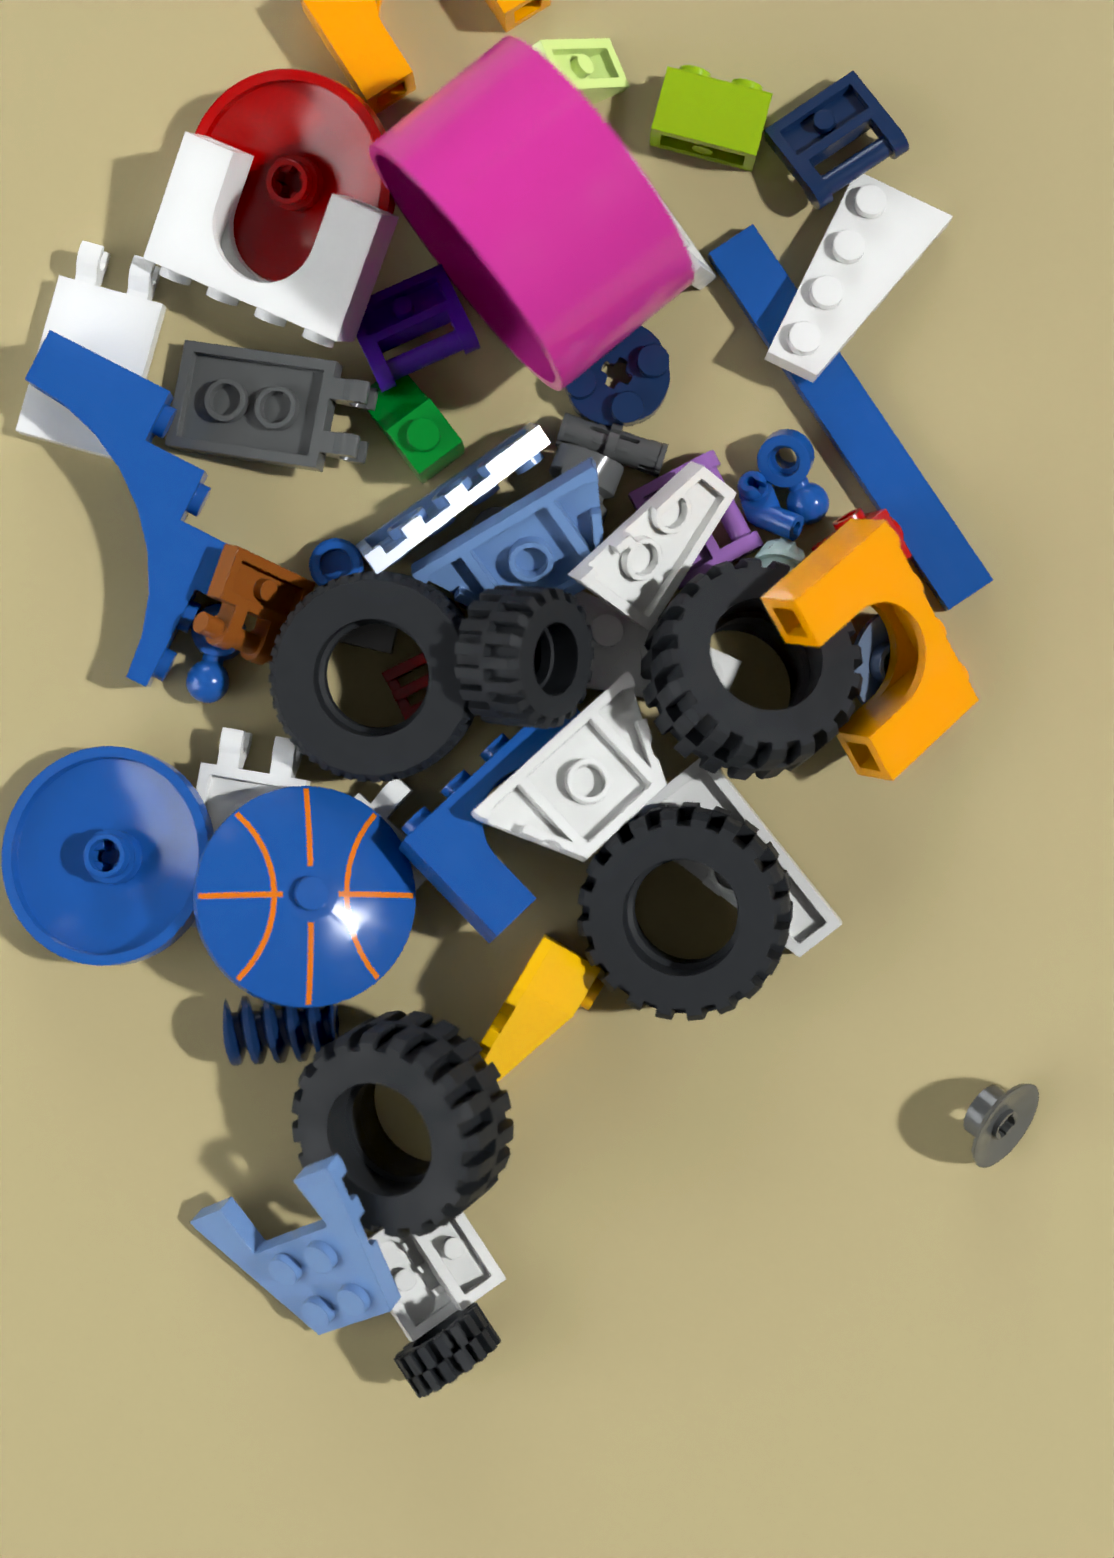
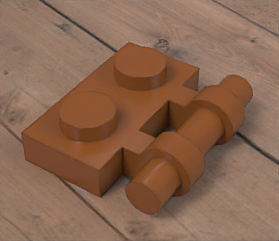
[193,543,316,665]

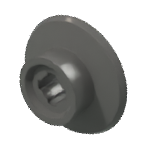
[963,1083,1039,1168]

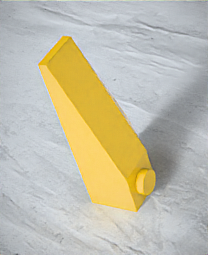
[479,934,604,1082]

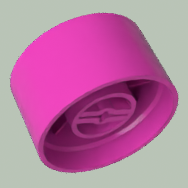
[369,36,694,391]

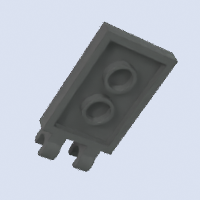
[165,340,379,472]

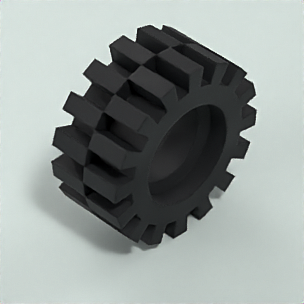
[394,1302,501,1398]

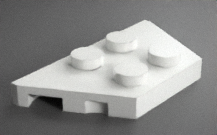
[471,671,667,862]

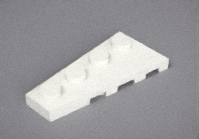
[764,174,953,383]
[626,758,842,958]

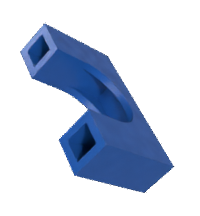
[398,709,581,944]

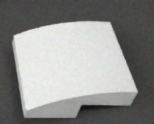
[368,1212,506,1342]

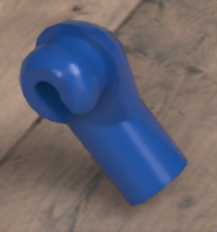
[737,470,804,541]

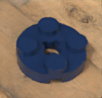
[565,326,670,427]

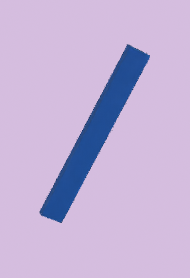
[707,224,993,612]

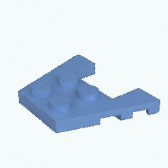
[190,1154,401,1335]

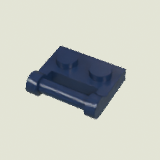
[764,70,909,210]

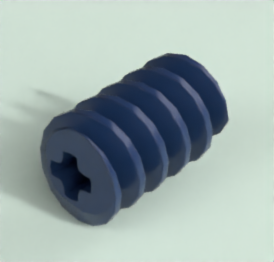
[223,996,339,1066]

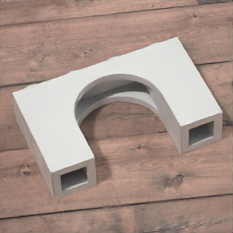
[143,132,399,348]

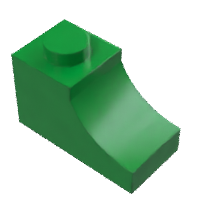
[367,375,465,484]

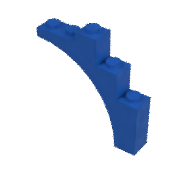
[25,330,227,687]

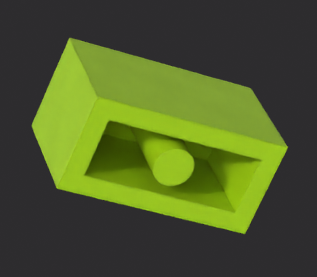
[649,65,773,172]

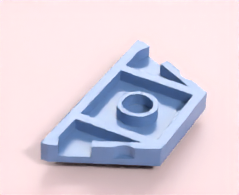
[411,457,603,607]

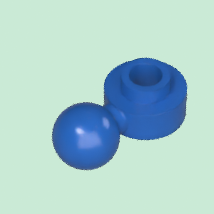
[757,429,829,525]
[186,604,247,703]

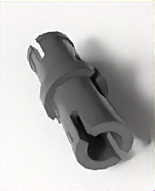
[556,413,669,478]

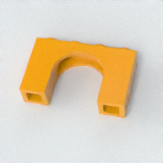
[300,0,551,114]
[760,519,979,781]

